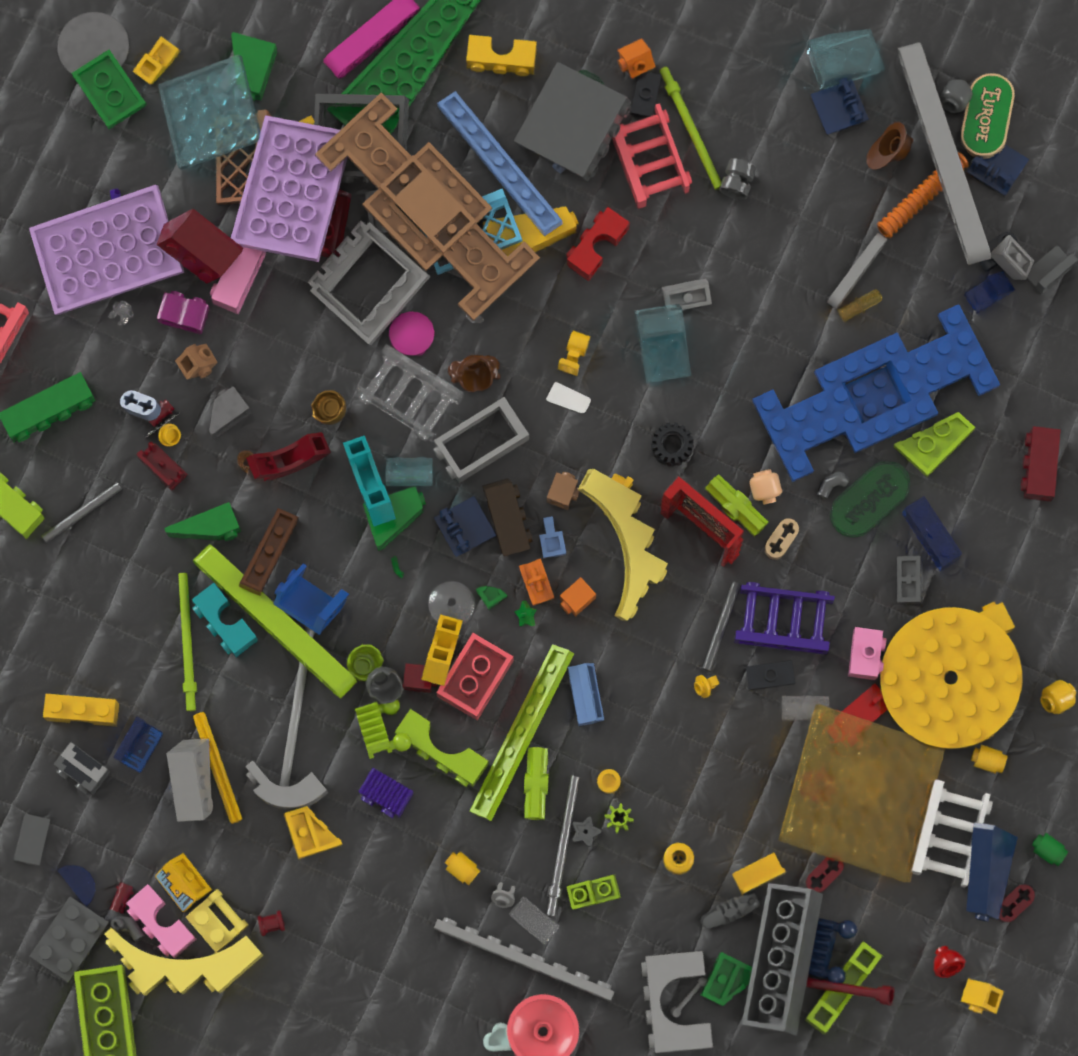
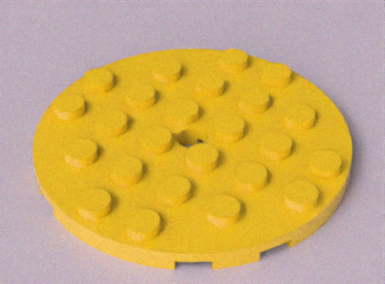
[880,607,1023,749]

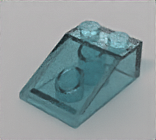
[807,29,885,90]

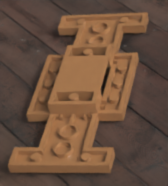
[315,92,540,321]

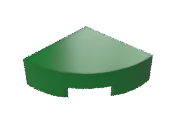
[476,586,508,610]

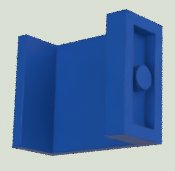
[273,564,349,635]

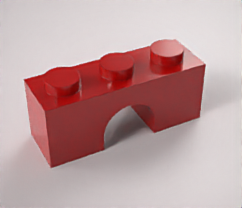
[566,207,630,281]

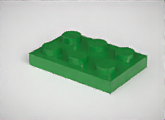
[71,49,147,129]

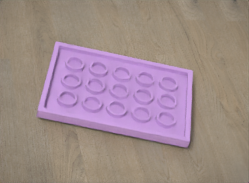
[231,115,348,262]
[29,185,184,315]

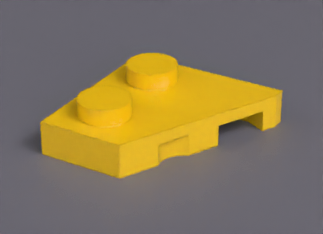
[284,806,342,859]

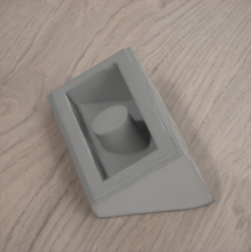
[991,235,1034,280]
[662,279,712,313]

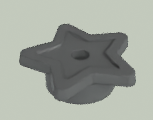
[572,816,602,847]

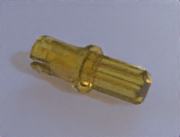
[837,289,882,322]

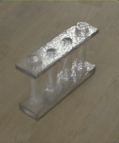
[356,344,464,443]

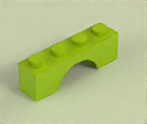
[395,709,489,787]
[805,942,882,1035]

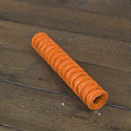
[877,152,969,238]

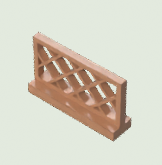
[216,110,272,205]

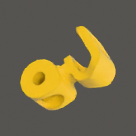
[558,330,591,376]

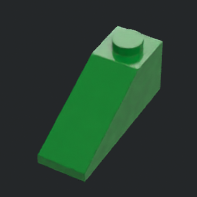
[164,502,241,541]

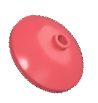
[507,994,579,1056]

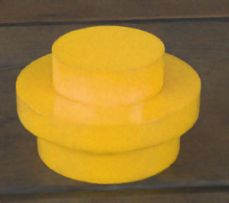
[158,423,181,447]

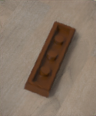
[239,508,299,596]

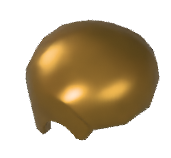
[311,390,346,425]

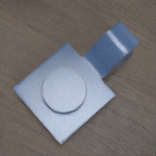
[539,516,566,559]

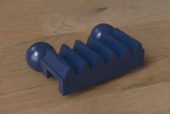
[808,918,857,983]

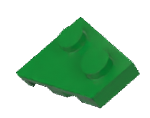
[700,952,752,1006]

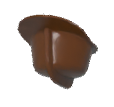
[866,122,914,170]

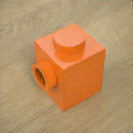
[618,38,656,78]
[560,577,596,617]

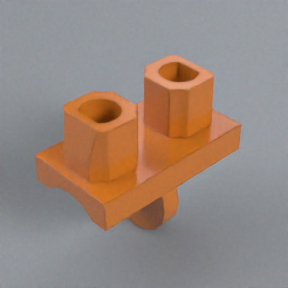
[519,558,555,606]

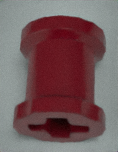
[257,910,285,936]

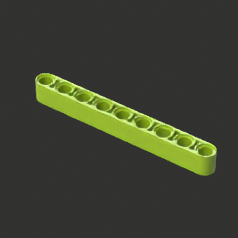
[193,544,357,699]

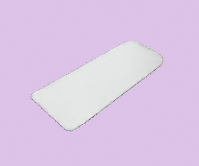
[546,382,591,413]

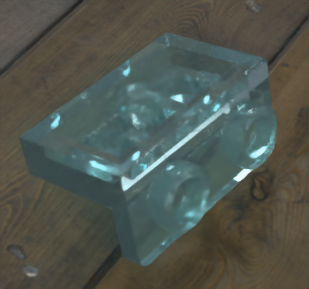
[386,457,433,486]

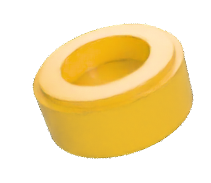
[597,769,621,794]

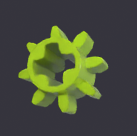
[604,803,634,834]

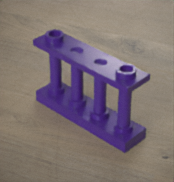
[734,582,835,655]

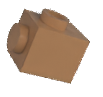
[547,472,580,510]

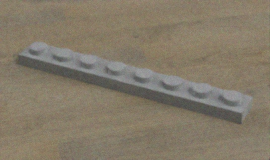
[434,917,615,1002]

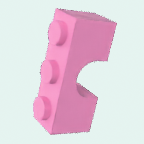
[126,884,197,958]

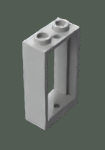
[433,397,529,483]

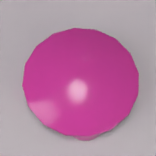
[389,311,434,356]

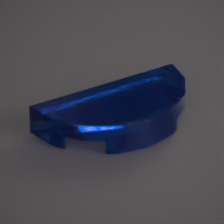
[57,865,96,907]

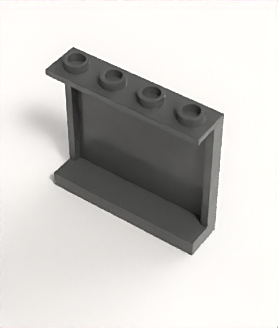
[514,62,632,182]

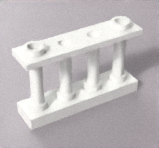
[910,779,993,888]

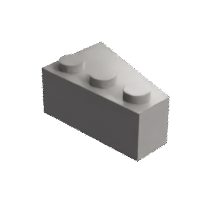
[167,738,213,821]

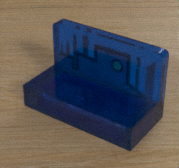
[113,717,163,773]

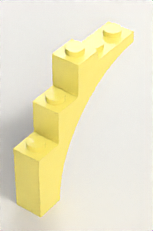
[578,469,668,621]
[105,928,263,996]

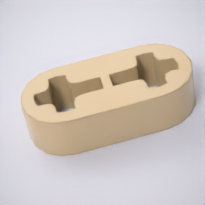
[765,519,799,560]

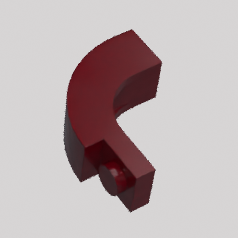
[246,432,331,481]

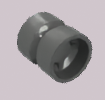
[719,159,757,200]

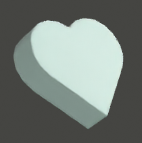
[483,1023,511,1051]

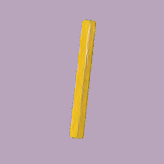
[193,712,242,823]

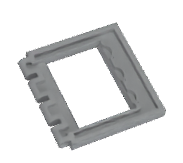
[308,220,431,345]

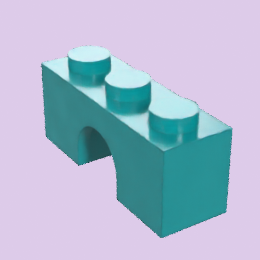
[192,583,258,657]

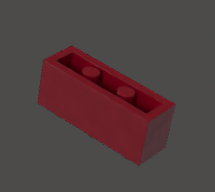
[1020,426,1061,502]

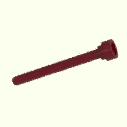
[806,978,895,1006]

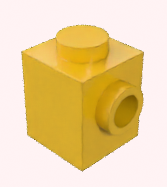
[961,979,1004,1014]

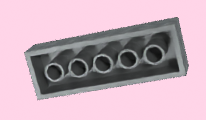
[742,883,823,1036]

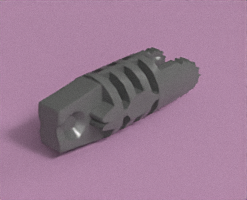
[700,892,760,929]

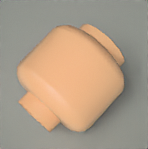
[750,469,782,505]

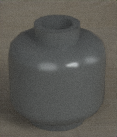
[939,79,973,113]

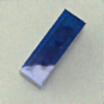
[902,496,962,571]

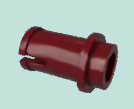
[148,399,175,427]
[109,882,134,914]

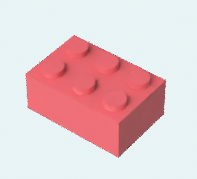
[436,633,514,721]

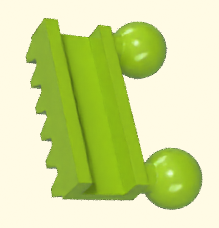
[355,699,411,759]

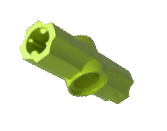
[705,474,769,537]
[524,747,548,820]

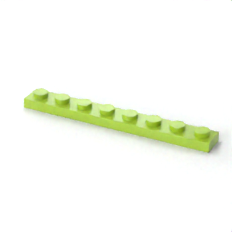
[470,644,574,821]

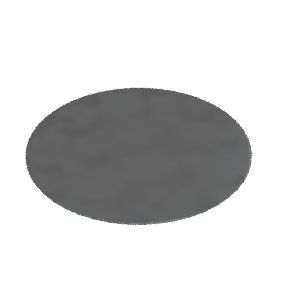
[57,12,129,73]

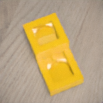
[133,36,181,85]

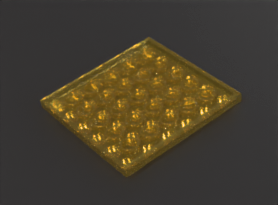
[779,704,945,883]

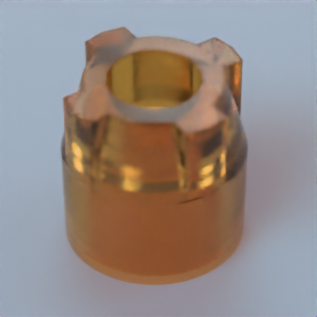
[237,450,253,472]

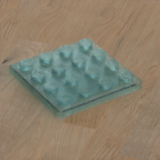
[158,55,261,170]

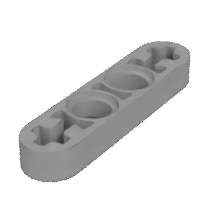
[827,233,888,309]

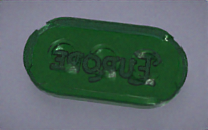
[830,461,910,538]

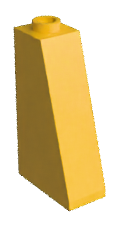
[483,206,578,256]

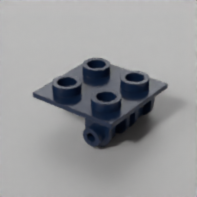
[810,78,869,135]
[967,145,1029,196]
[434,496,496,557]

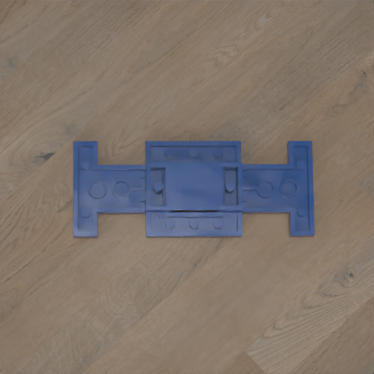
[752,304,1000,482]

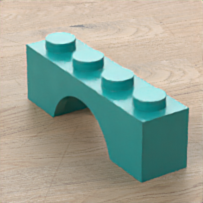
[343,435,396,526]

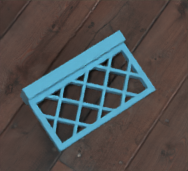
[420,189,523,275]

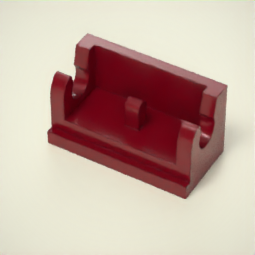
[136,441,188,491]

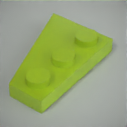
[893,412,975,477]

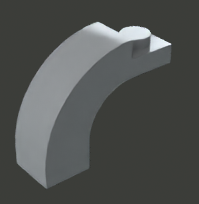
[245,761,328,810]

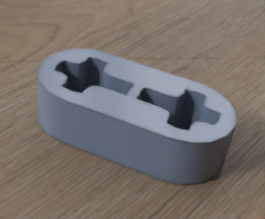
[120,390,161,421]

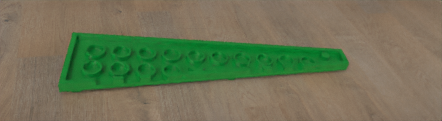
[327,0,481,134]

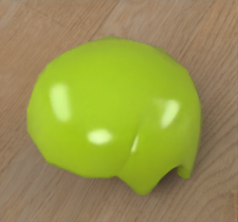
[347,644,383,681]

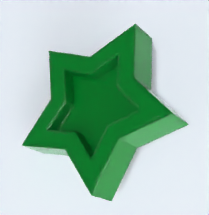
[514,600,537,627]

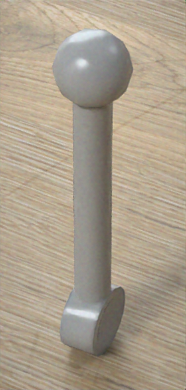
[671,977,707,1017]

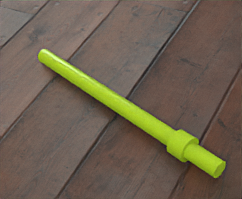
[659,67,722,190]
[178,573,197,712]

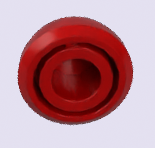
[933,946,966,978]

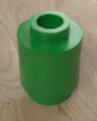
[1032,833,1068,867]

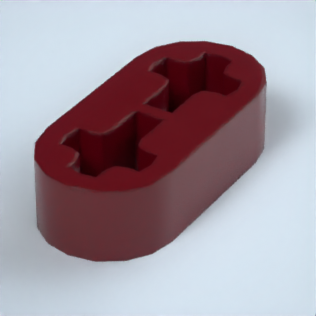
[805,855,844,893]
[999,884,1035,923]

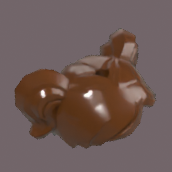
[448,355,501,392]

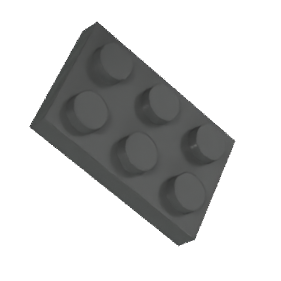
[30,897,110,983]

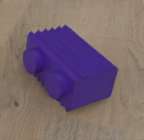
[358,768,414,819]

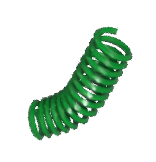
[391,556,404,578]

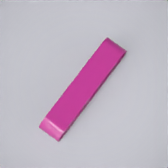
[323,0,421,79]

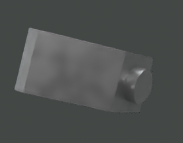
[209,387,251,440]

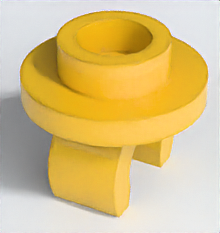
[694,675,720,698]

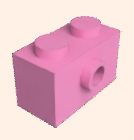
[848,627,886,680]

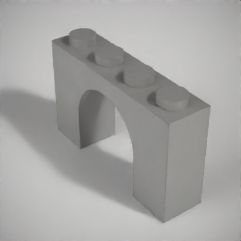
[641,951,713,1054]

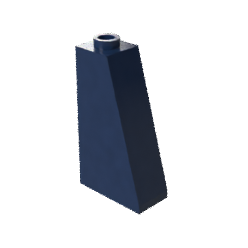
[966,822,1018,922]

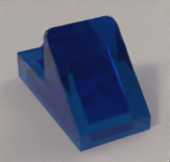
[964,271,1015,314]

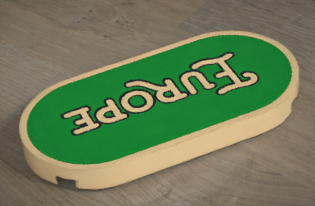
[961,74,1015,159]

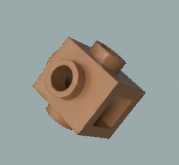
[175,344,218,380]

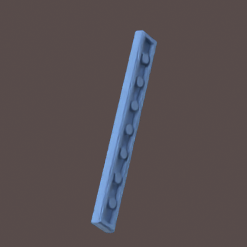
[437,91,563,237]

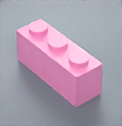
[210,247,266,314]

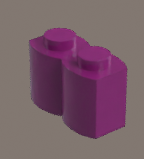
[157,291,210,334]

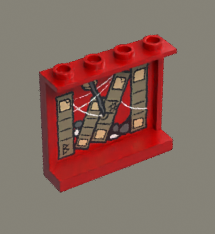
[660,477,744,567]

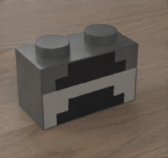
[54,742,111,795]

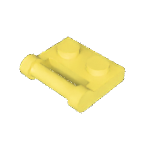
[186,889,249,953]

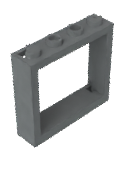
[314,94,409,184]

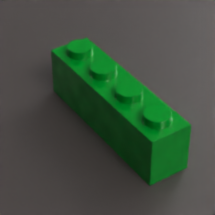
[0,372,96,443]

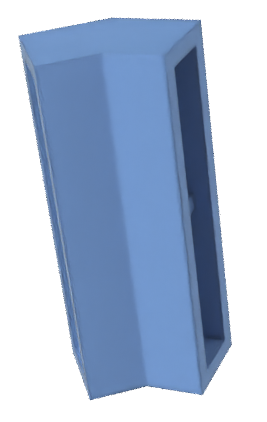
[568,663,604,726]

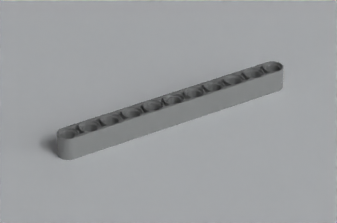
[898,42,991,265]

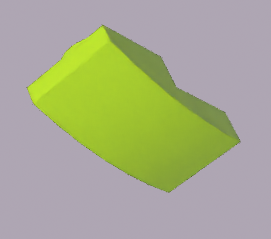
[566,875,621,910]

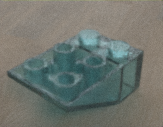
[634,304,692,383]

